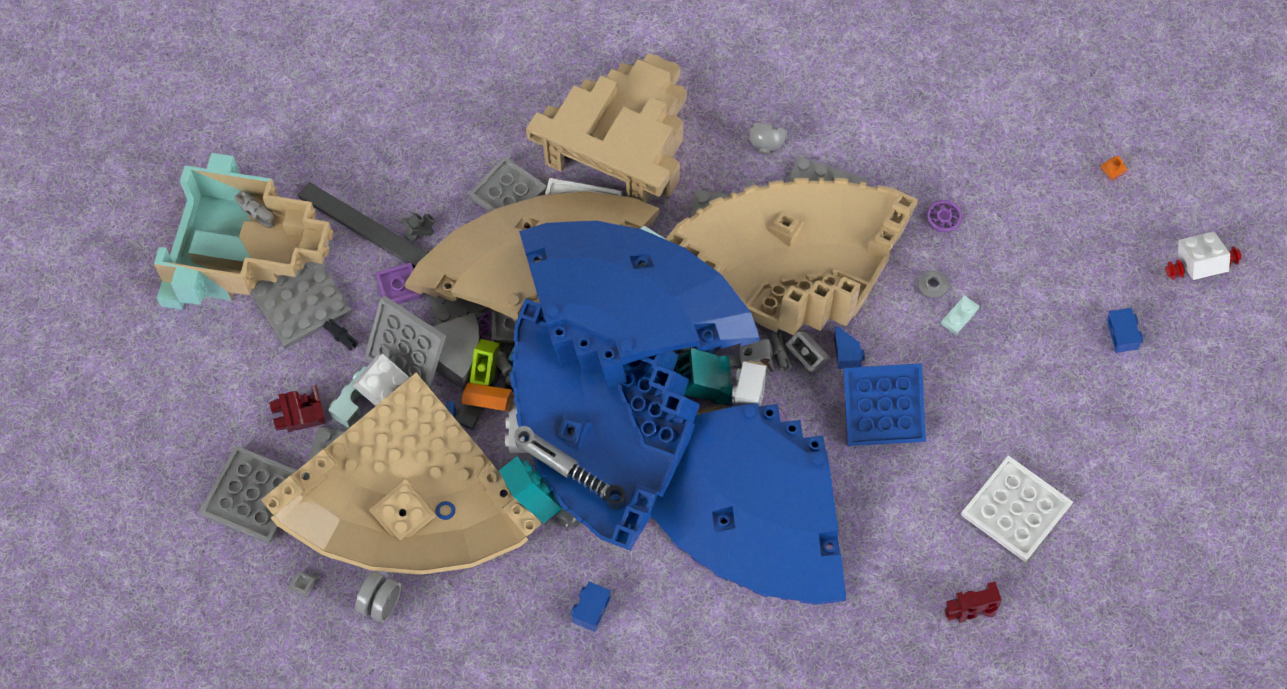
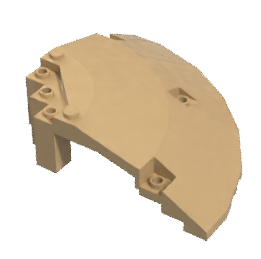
[666,178,918,335]
[405,191,660,320]

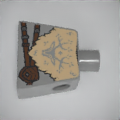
[729,339,775,372]

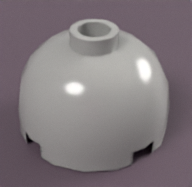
[749,123,787,154]

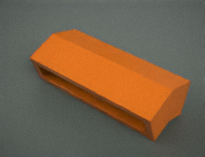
[461,383,514,412]

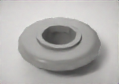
[918,271,948,298]

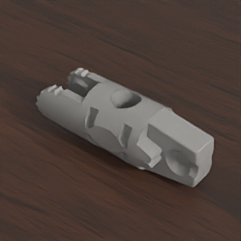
[234,191,274,228]

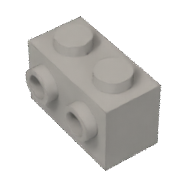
[786,331,831,372]

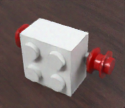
[1165,231,1241,280]

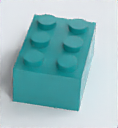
[499,456,562,523]

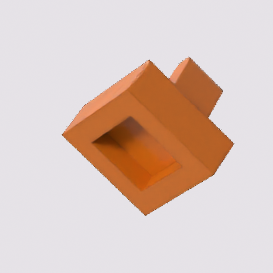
[1101,156,1128,181]

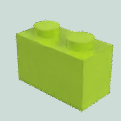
[470,339,500,386]

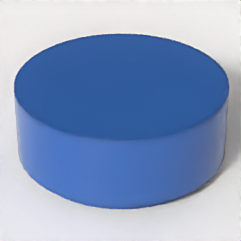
[436,501,455,520]

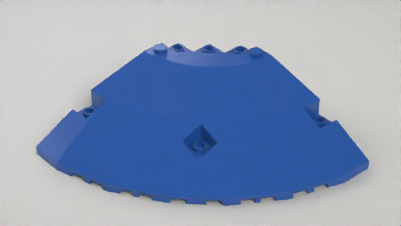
[519,220,760,388]
[510,299,700,551]
[642,403,846,605]

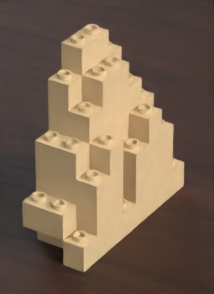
[526,53,687,202]

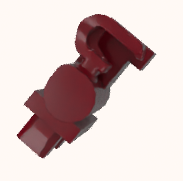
[269,385,326,432]
[944,581,1002,623]

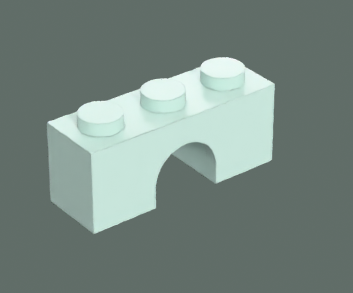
[329,366,367,429]

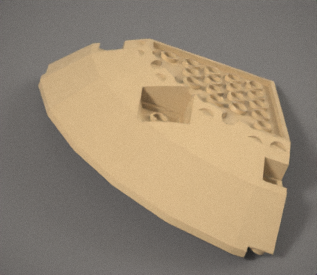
[261,372,541,575]

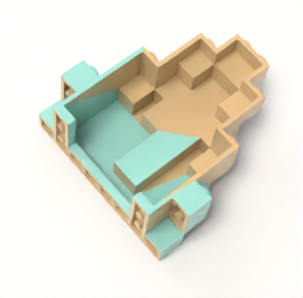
[154,153,333,310]

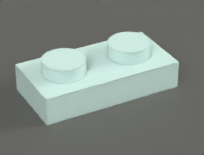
[941,295,980,335]

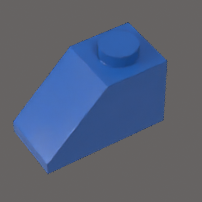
[834,327,865,369]

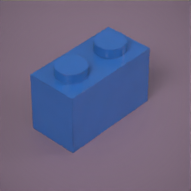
[1106,308,1143,353]
[570,581,611,632]

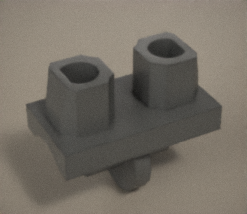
[400,213,436,241]

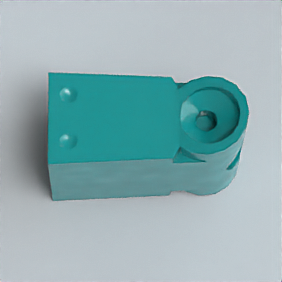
[675,348,733,405]

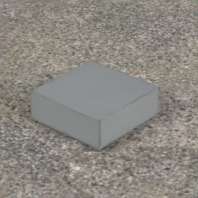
[289,571,317,598]

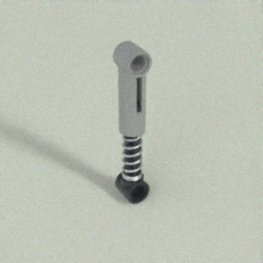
[514,426,626,510]

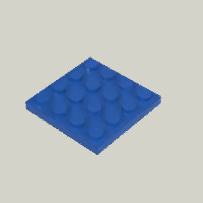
[843,363,926,446]

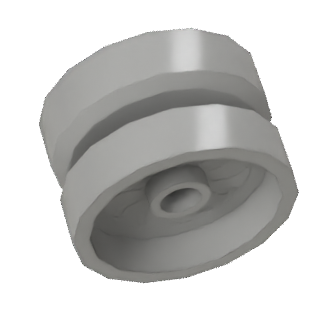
[355,571,401,623]

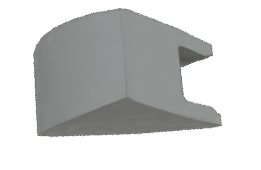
[433,313,481,389]

